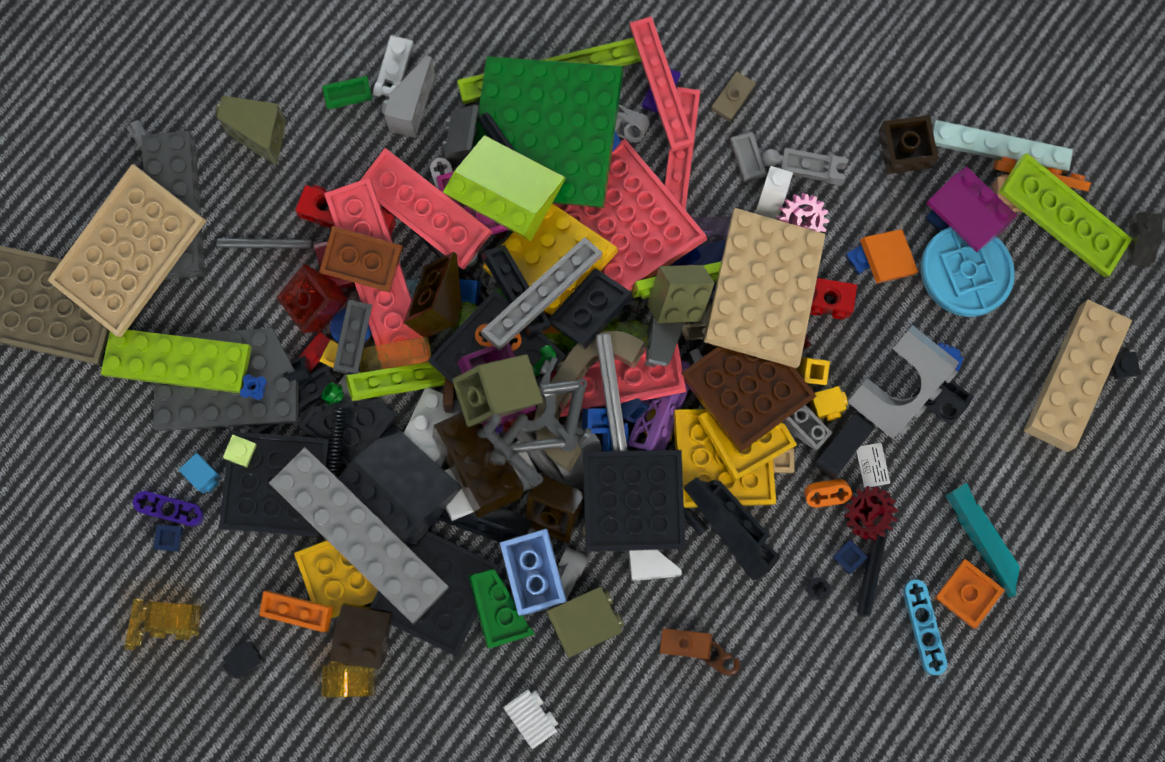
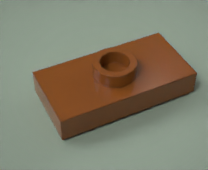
[660,628,713,660]

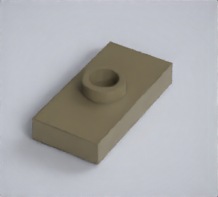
[711,71,756,122]

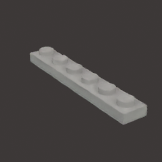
[481,237,602,351]

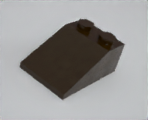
[403,252,462,338]

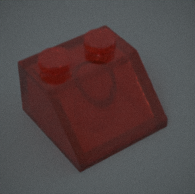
[276,265,348,333]

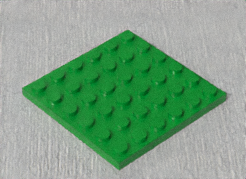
[473,56,624,208]

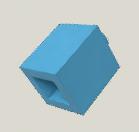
[179,453,221,494]

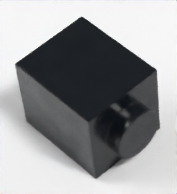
[223,641,266,679]

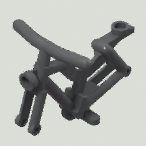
[477,357,592,487]

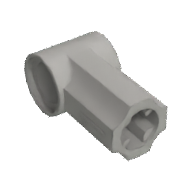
[558,546,590,600]

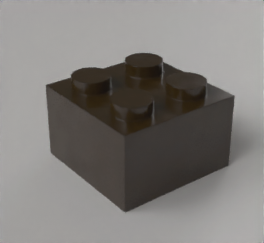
[878,115,938,175]

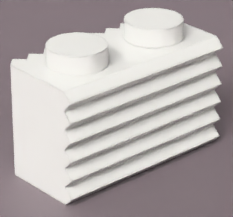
[503,690,558,749]

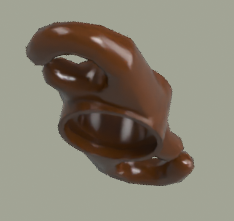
[691,631,740,676]

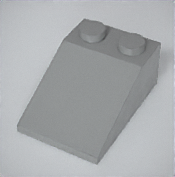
[382,56,435,138]

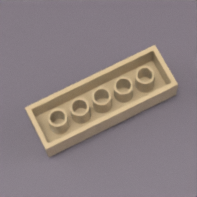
[1023,300,1132,452]

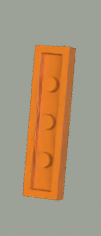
[992,156,1091,192]

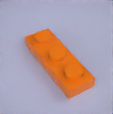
[259,591,333,632]

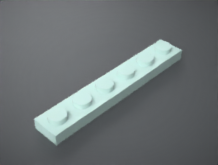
[933,120,1073,174]

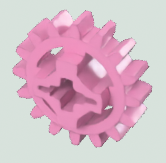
[777,193,829,232]

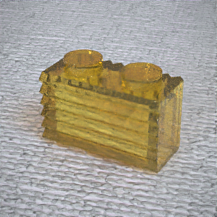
[143,601,202,640]
[322,661,375,697]

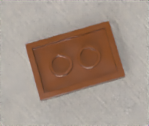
[319,226,403,293]

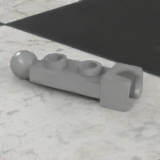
[762,148,849,185]

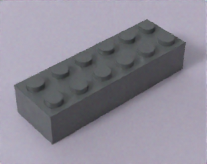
[141,131,205,280]

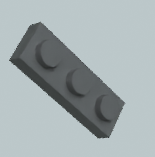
[333,299,372,375]

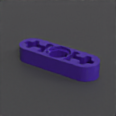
[133,491,204,527]

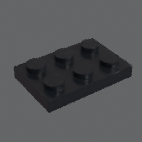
[548,268,633,349]

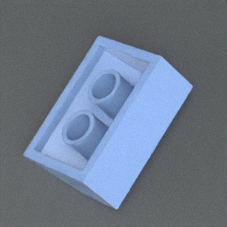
[500,529,567,615]

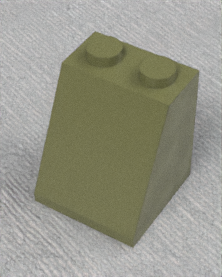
[215,96,286,165]
[452,354,543,427]
[547,587,624,659]

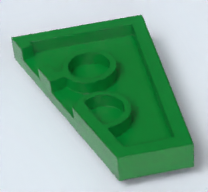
[468,569,535,649]

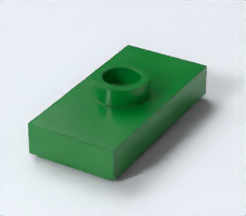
[322,76,373,110]

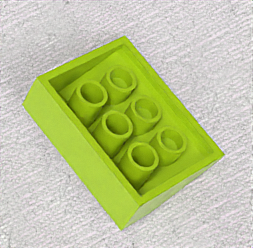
[443,135,566,241]

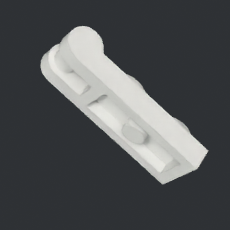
[373,36,414,97]

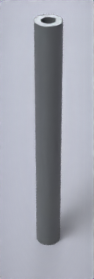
[217,238,313,249]

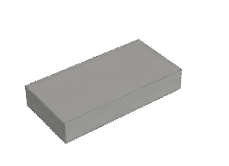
[730,131,767,183]

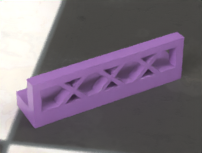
[627,360,690,451]

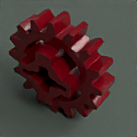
[844,486,898,540]

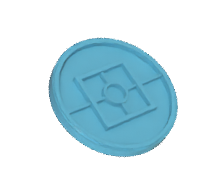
[920,227,1015,317]

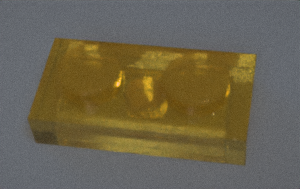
[124,599,148,651]

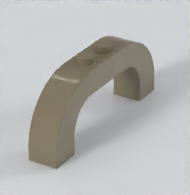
[535,331,646,472]

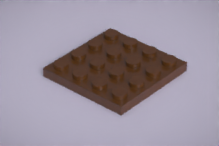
[681,346,817,453]

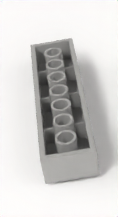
[269,448,449,624]

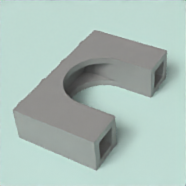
[848,325,959,439]

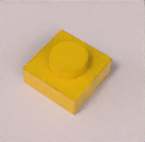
[320,339,339,368]

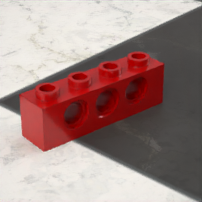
[295,185,396,236]
[810,278,857,320]

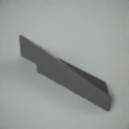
[645,315,684,368]

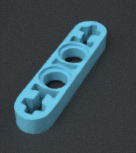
[903,580,947,675]

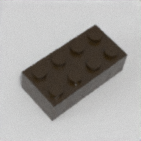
[432,412,524,518]

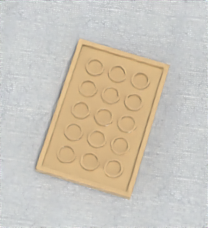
[48,164,207,337]
[704,208,826,368]

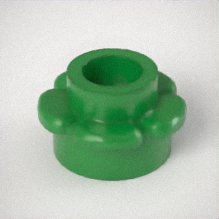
[322,382,344,405]

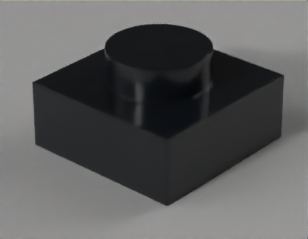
[1112,352,1141,380]
[283,356,310,382]

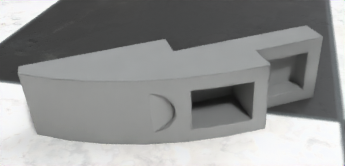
[782,405,832,450]

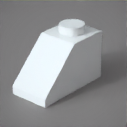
[755,166,793,220]
[628,550,682,581]

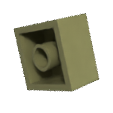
[647,265,714,323]

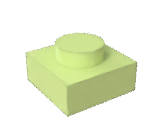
[223,435,257,467]

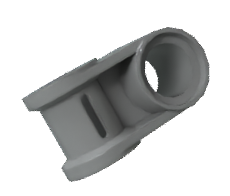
[615,105,649,142]

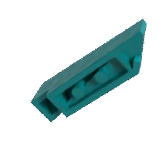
[945,483,1020,598]

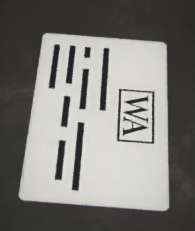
[856,443,890,488]

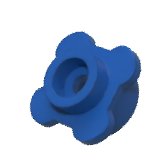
[240,374,267,400]

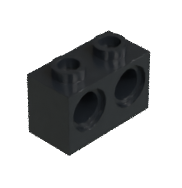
[912,380,974,426]

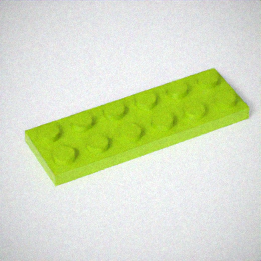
[999,153,1132,277]
[101,330,252,393]

